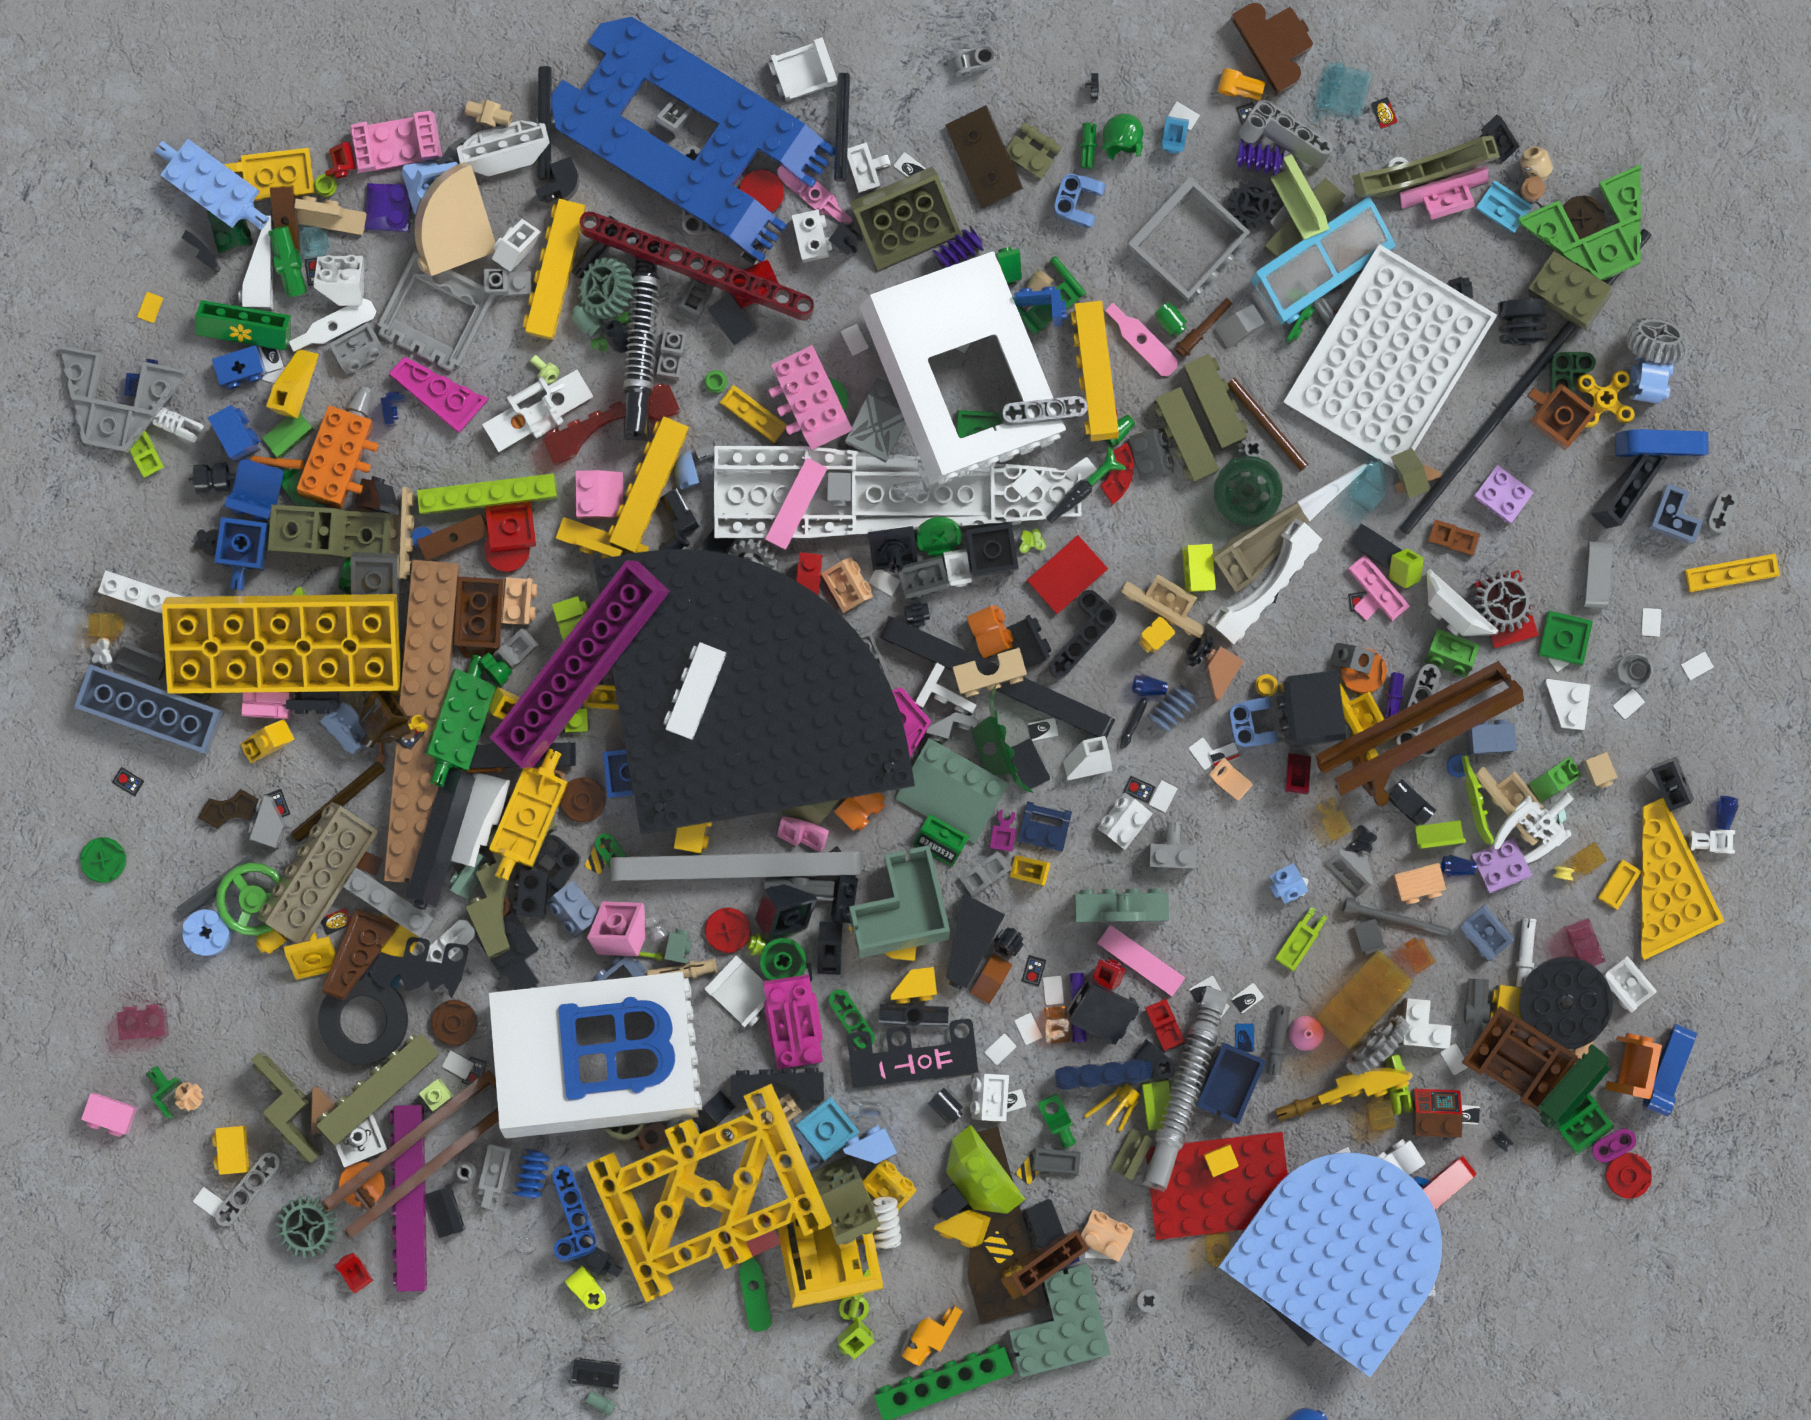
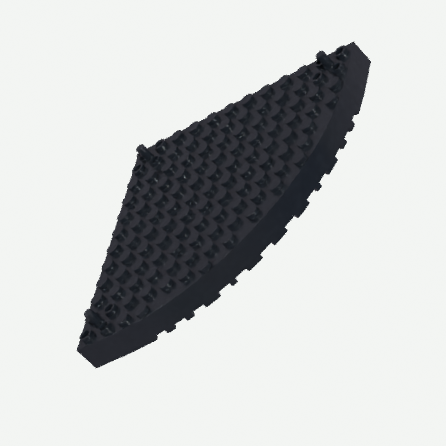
[593,549,915,835]

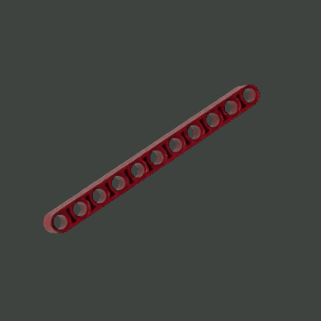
[579,211,814,321]

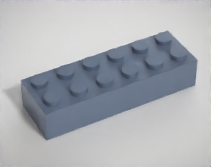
[74,664,224,754]

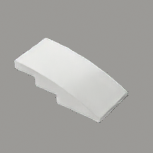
[451,772,510,867]

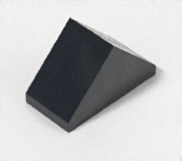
[692,1091,736,1134]

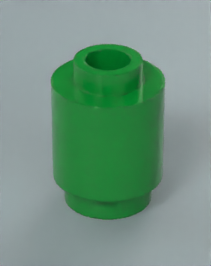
[1154,302,1188,337]

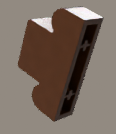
[1231,3,1313,96]
[1000,1230,1089,1299]

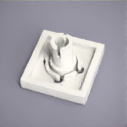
[336,1114,387,1167]

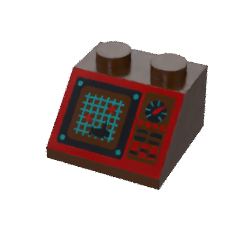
[1412,1089,1463,1138]

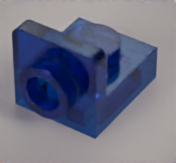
[381,392,406,427]

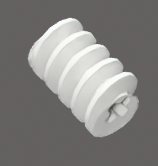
[873,1197,902,1249]

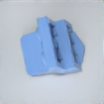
[402,160,458,214]

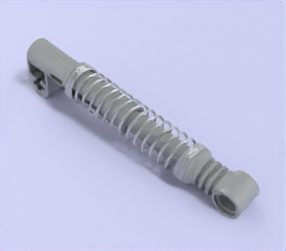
[1142,986,1229,1192]

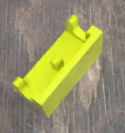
[1182,544,1216,593]

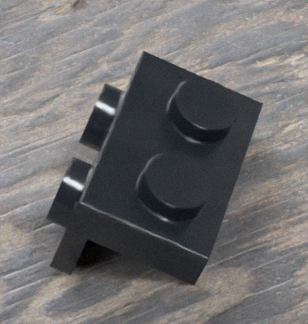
[286,691,340,714]

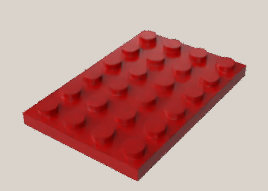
[1146,1131,1288,1240]

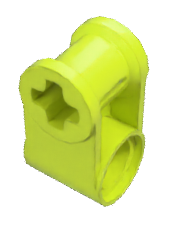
[564,1266,606,1309]

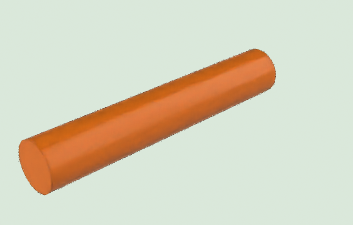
[251,456,304,469]

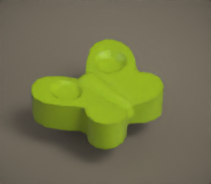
[1019,529,1046,553]

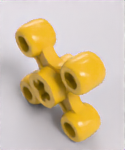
[1576,370,1635,428]

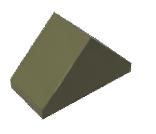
[1390,448,1430,499]

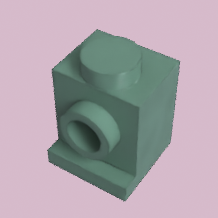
[665,928,692,964]

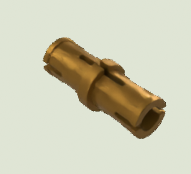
[1275,1094,1323,1122]

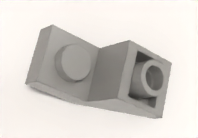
[484,269,532,296]
[926,712,978,742]

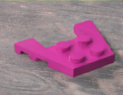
[892,687,932,757]

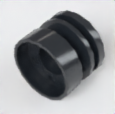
[1497,299,1547,346]

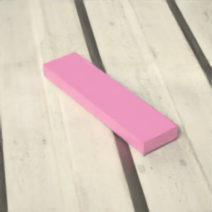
[765,458,827,550]
[1097,925,1185,996]

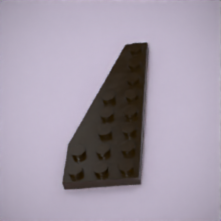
[968,1126,1047,1324]

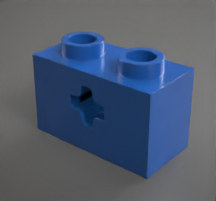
[212,345,267,390]

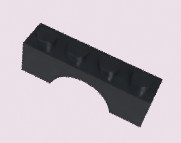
[731,1067,825,1104]

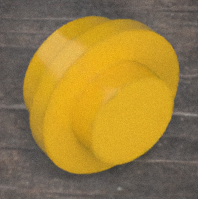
[1255,674,1278,697]

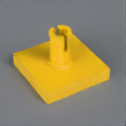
[284,932,337,980]

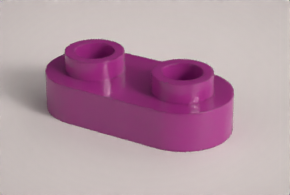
[1592,1128,1636,1163]

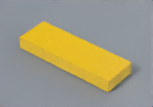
[720,385,788,444]

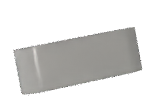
[1583,541,1613,609]

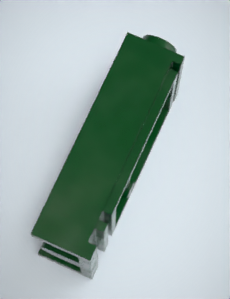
[1538,1044,1611,1131]

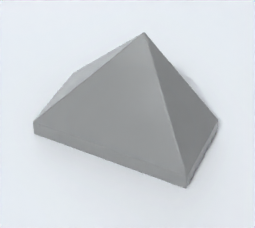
[1326,850,1373,896]

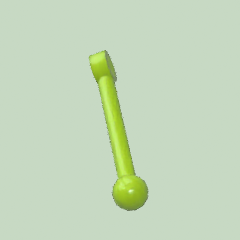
[638,952,664,961]

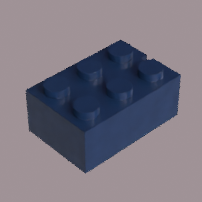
[1195,1042,1266,1125]

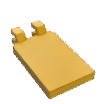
[223,148,315,201]

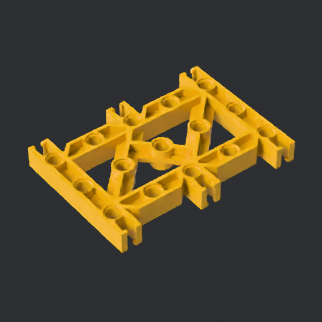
[586,1084,832,1302]

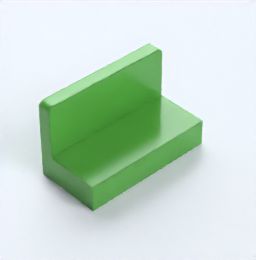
[263,413,315,458]

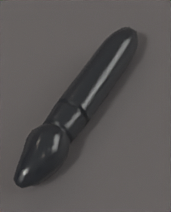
[1120,698,1147,749]

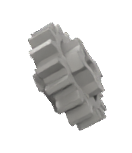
[728,538,777,570]

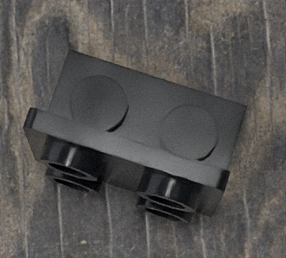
[1006,614,1051,669]

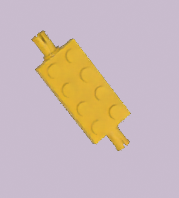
[489,749,568,881]

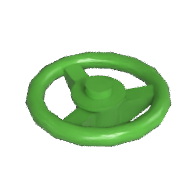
[216,863,282,936]

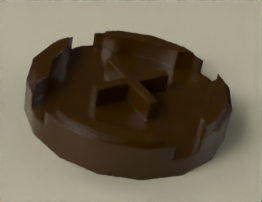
[1563,195,1605,240]

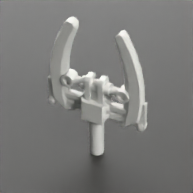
[1493,793,1574,864]

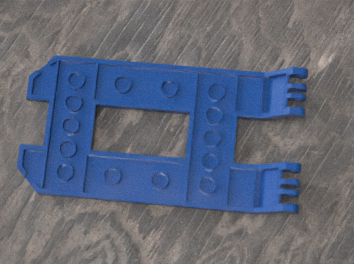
[552,17,835,263]

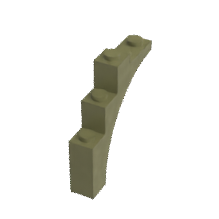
[1352,136,1500,198]
[466,820,557,959]

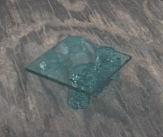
[1318,62,1372,117]

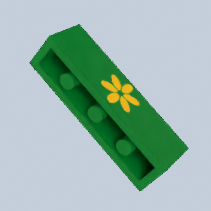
[195,300,291,351]

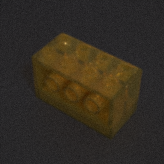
[1316,950,1414,1050]

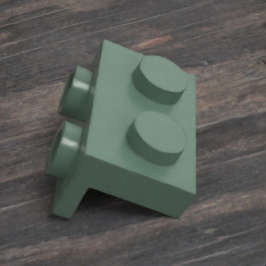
[448,852,492,899]

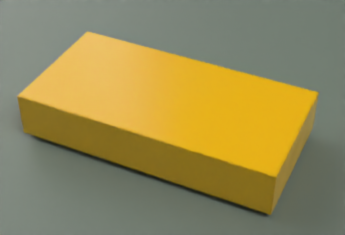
[1597,859,1642,910]

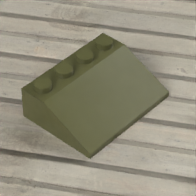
[849,166,961,270]

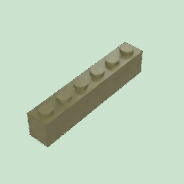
[316,1033,440,1148]

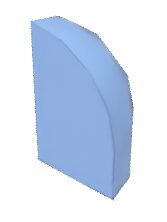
[674,450,700,491]

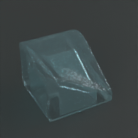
[299,227,329,257]

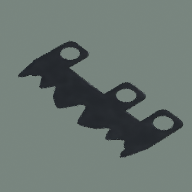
[344,930,469,998]

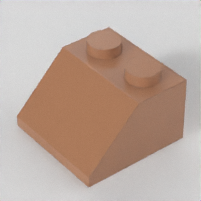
[1205,646,1244,703]

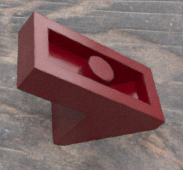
[1283,753,1311,795]

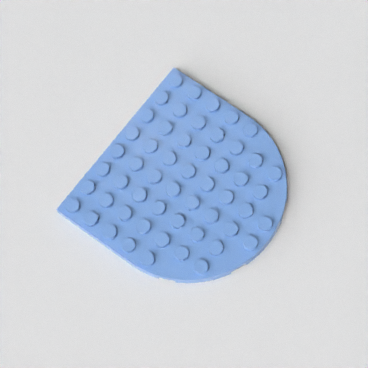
[1218,1152,1442,1377]

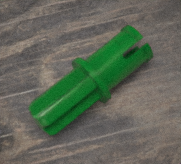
[1079,123,1097,169]

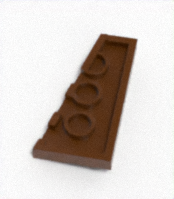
[322,908,399,1000]

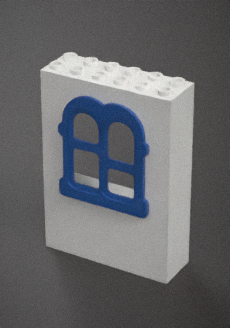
[489,972,702,1139]

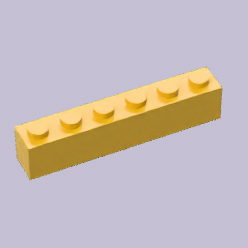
[523,199,587,341]
[1071,301,1119,441]
[607,416,689,554]

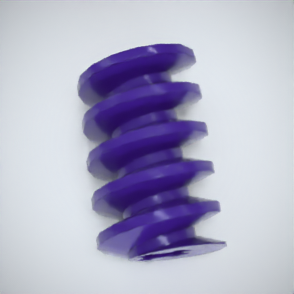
[1236,139,1285,176]
[932,225,984,269]

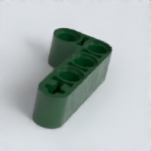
[1549,352,1596,394]

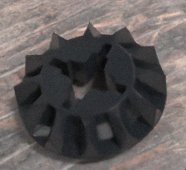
[1184,634,1213,667]

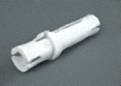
[1516,918,1537,988]

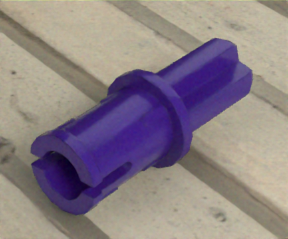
[1384,672,1404,717]

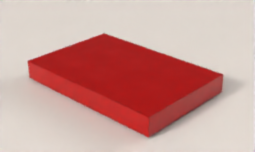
[1027,535,1108,614]
[1474,570,1539,649]

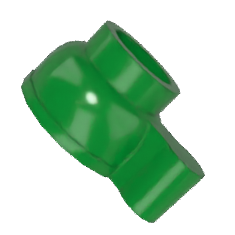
[479,652,513,688]

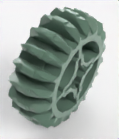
[577,257,635,319]
[275,1195,338,1258]

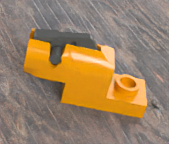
[901,1305,963,1366]

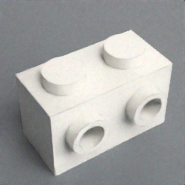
[792,210,832,263]
[492,219,541,272]

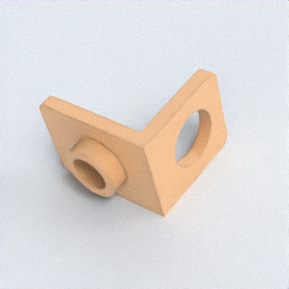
[1209,758,1253,801]

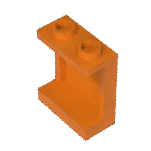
[1605,1033,1662,1099]

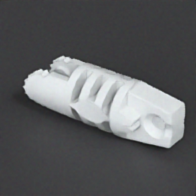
[152,407,204,443]

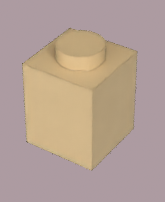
[1582,752,1617,789]

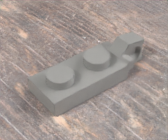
[478,1143,512,1209]

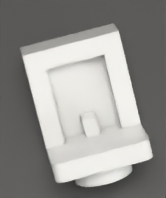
[944,549,972,587]

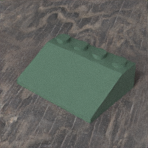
[895,738,1009,844]

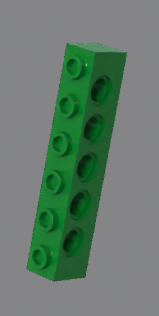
[874,1343,1014,1420]

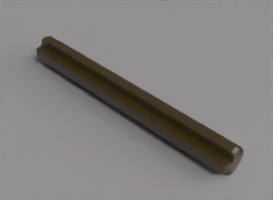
[291,762,385,842]

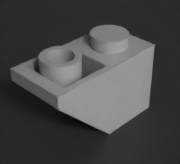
[248,795,286,848]

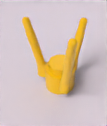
[1084,1084,1140,1132]

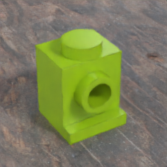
[837,1317,875,1360]

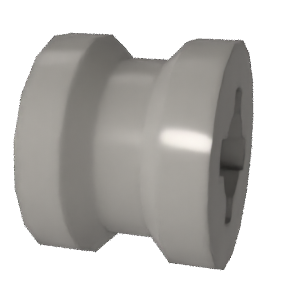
[1136,1288,1160,1313]

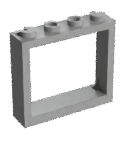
[1127,177,1250,302]

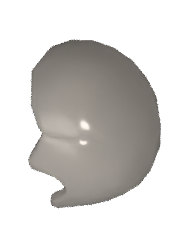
[1617,652,1654,687]

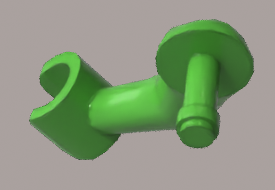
[590,312,634,352]

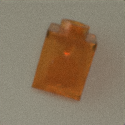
[1401,937,1436,974]
[1044,1006,1070,1044]

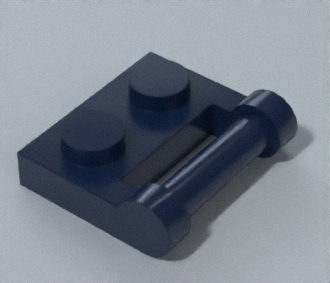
[1018,801,1072,852]

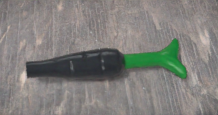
[1046,447,1126,523]

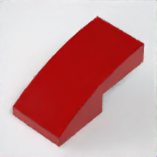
[1145,999,1186,1052]

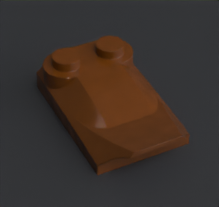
[454,577,505,658]

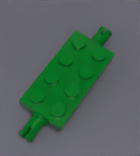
[424,655,496,787]

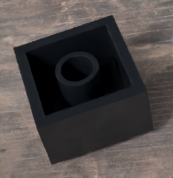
[966,523,1019,577]

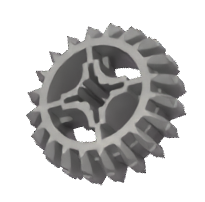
[1626,318,1689,365]
[1474,570,1536,633]

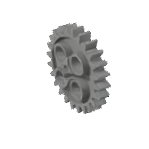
[1346,1015,1410,1076]

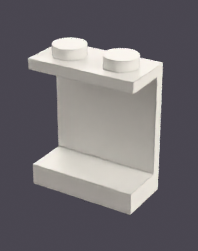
[705,956,766,1027]

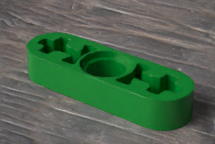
[829,989,875,1049]

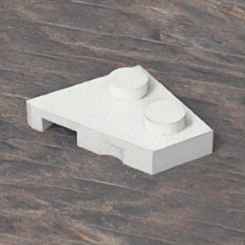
[1545,679,1590,731]

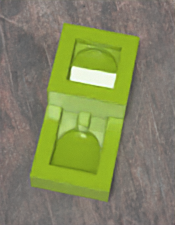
[130,430,164,478]

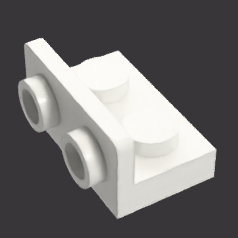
[970,1073,1009,1121]

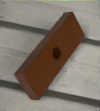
[270,185,301,254]
[416,514,488,561]

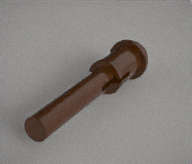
[1174,298,1232,358]

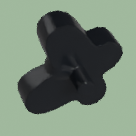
[1085,73,1099,100]
[194,529,219,556]
[1350,825,1377,853]

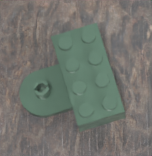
[1074,888,1169,922]

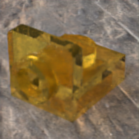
[1571,842,1607,876]

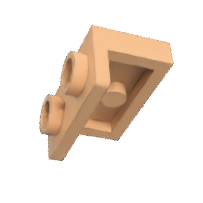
[1080,1210,1134,1262]

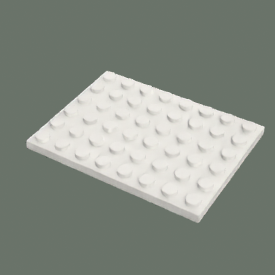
[1283,244,1497,470]

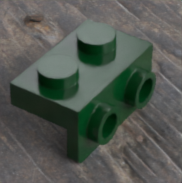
[207,210,253,253]

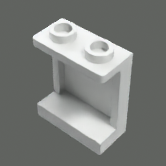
[768,37,838,102]

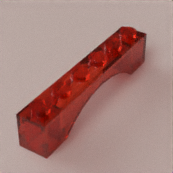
[543,383,681,466]

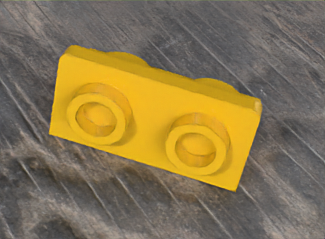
[863,1159,917,1211]

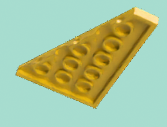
[1641,797,1725,960]

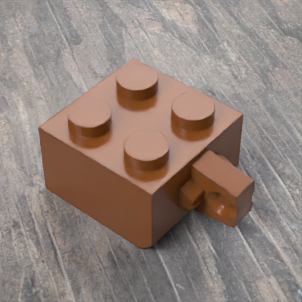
[1527,384,1597,451]

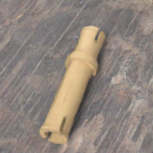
[647,958,718,979]

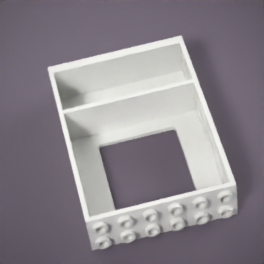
[859,251,1066,485]

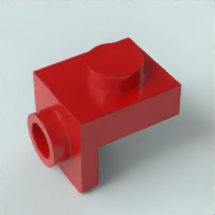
[325,142,356,179]
[334,1253,374,1294]

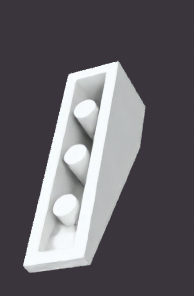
[239,216,274,310]

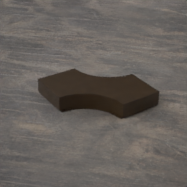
[198,789,259,829]

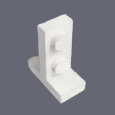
[915,663,977,715]

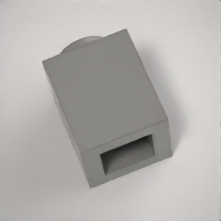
[827,473,851,506]

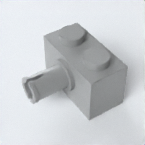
[1148,822,1197,869]

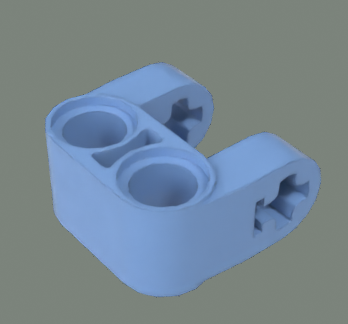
[1054,174,1106,229]
[1229,697,1279,747]

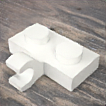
[847,142,891,194]

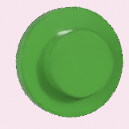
[704,370,727,393]

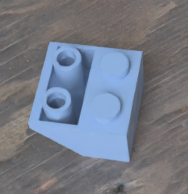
[843,1125,897,1164]

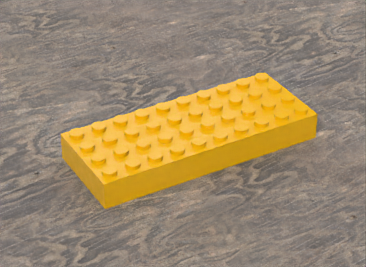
[162,594,401,693]

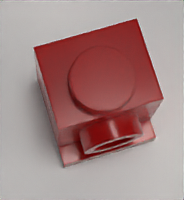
[1093,959,1126,990]

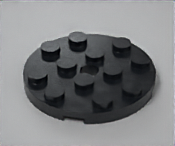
[1519,956,1613,1049]

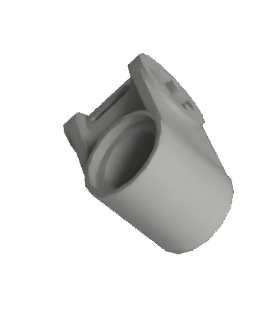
[950,45,996,77]

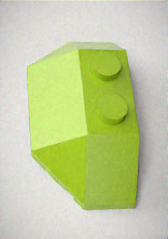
[946,1125,1026,1214]

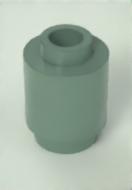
[570,303,604,337]

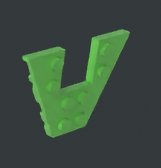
[1517,165,1641,281]

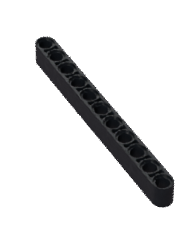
[879,616,1115,739]

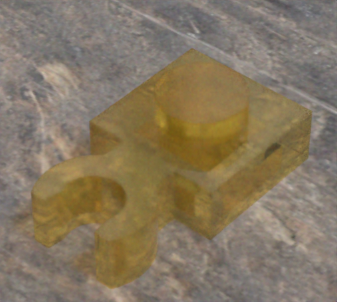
[1317,798,1352,841]

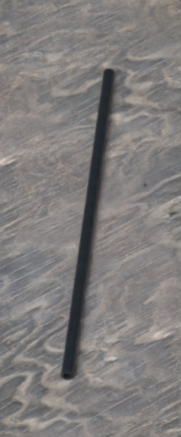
[1400,228,1652,535]

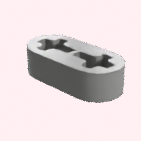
[1707,491,1738,533]

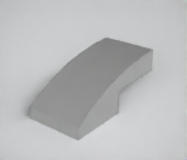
[960,850,1013,897]

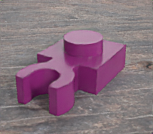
[990,810,1016,852]

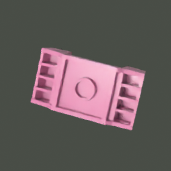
[349,111,442,173]

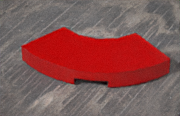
[1100,443,1134,505]

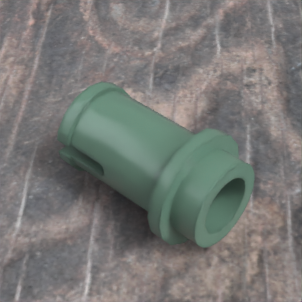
[585,1390,616,1416]

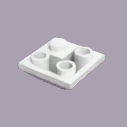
[314,255,364,306]

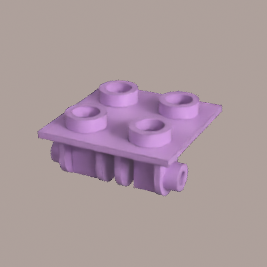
[1474,465,1534,524]
[1472,837,1532,893]

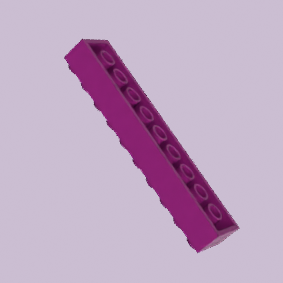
[490,561,670,768]

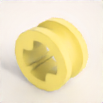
[1553,866,1575,881]

